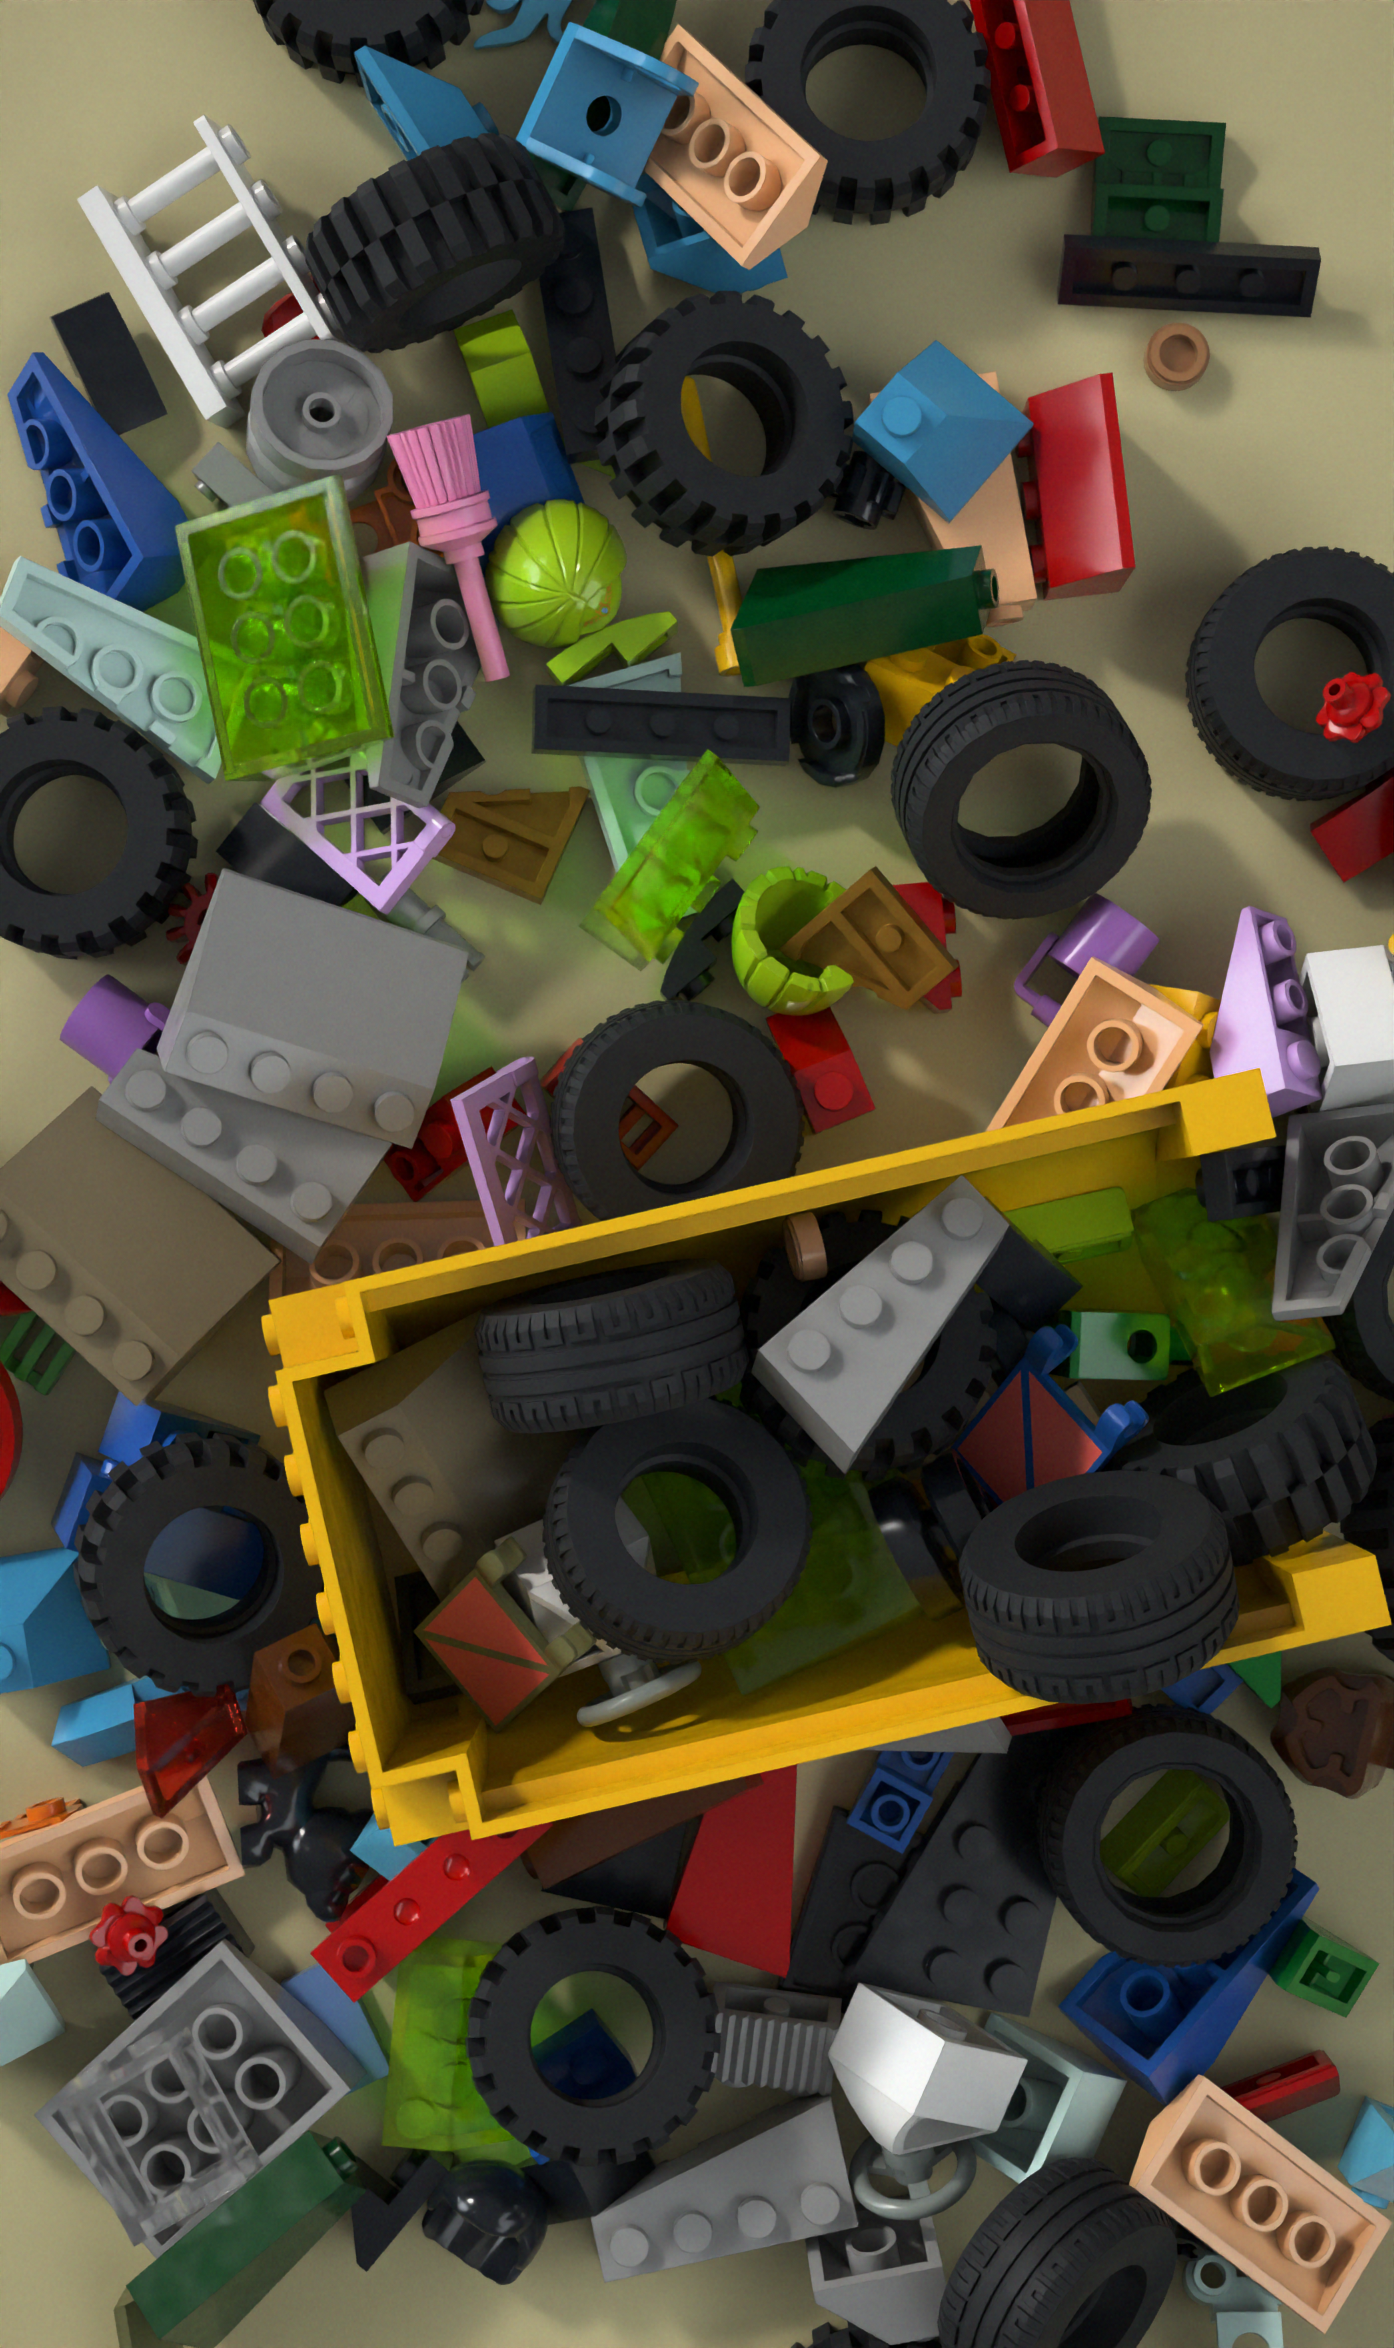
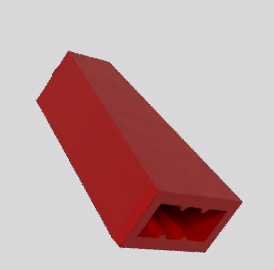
[663,1764,797,1978]

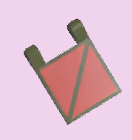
[413,1536,597,1734]

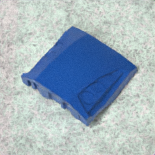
[473,412,585,578]

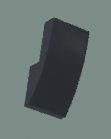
[49,292,168,435]
[216,802,358,908]
[660,878,744,1001]
[975,1196,1083,1333]

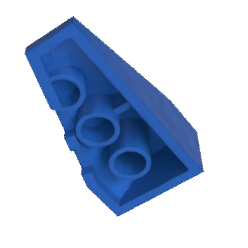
[7,352,206,612]
[1058,1867,1319,2107]

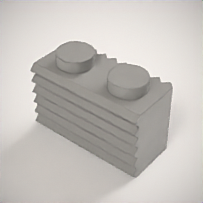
[711,1981,842,2097]

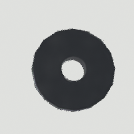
[788,663,885,788]

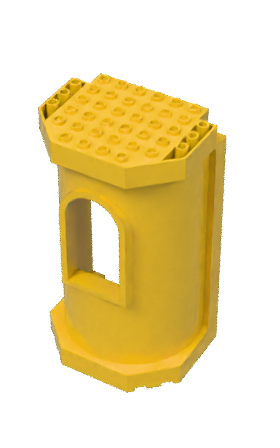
[261,1068,1392,1847]

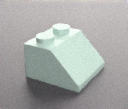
[969,2012,1127,2184]

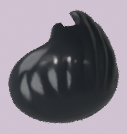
[422,2157,548,2285]

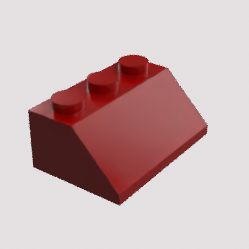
[1015,372,1136,601]

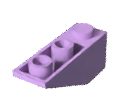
[1209,906,1323,1118]

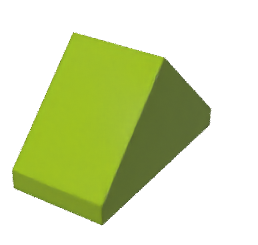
[453,309,550,429]

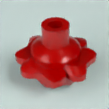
[1316,672,1391,743]
[89,1895,168,1976]

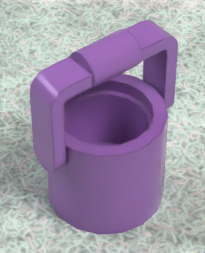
[1014,893,1160,1027]
[60,974,170,1084]

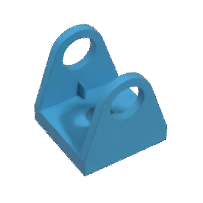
[516,22,699,208]

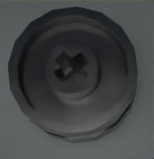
[868,1448,994,1622]

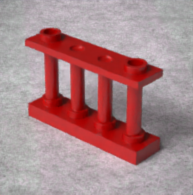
[310,1822,553,2003]

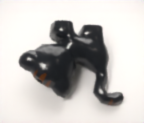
[237,1742,374,1922]

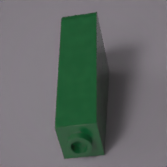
[730,545,999,687]
[126,2130,367,2348]

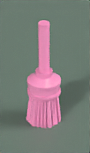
[386,414,510,682]

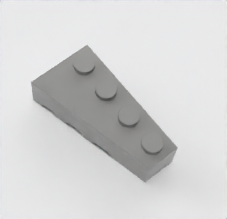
[95,1048,392,1265]
[751,1175,1010,1474]
[591,2092,859,2283]

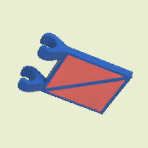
[951,1324,1149,1505]

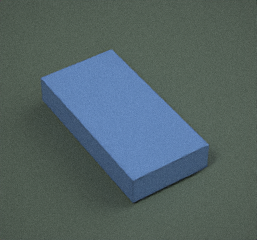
[280,1963,395,2095]

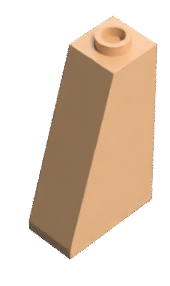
[867,371,1037,627]

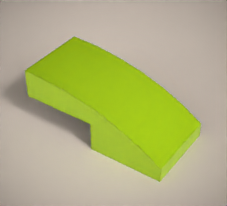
[546,611,678,686]

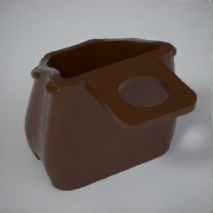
[1270,1667,1394,1799]

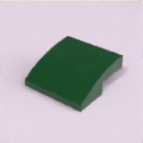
[1091,116,1226,242]

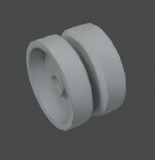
[246,339,394,508]

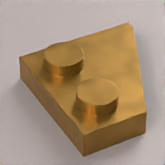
[432,786,590,905]
[779,866,959,1010]

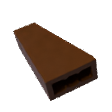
[244,1623,356,1780]
[520,1773,764,1889]

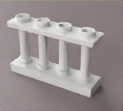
[77,115,349,429]

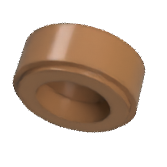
[1143,323,1210,391]
[782,1210,827,1283]

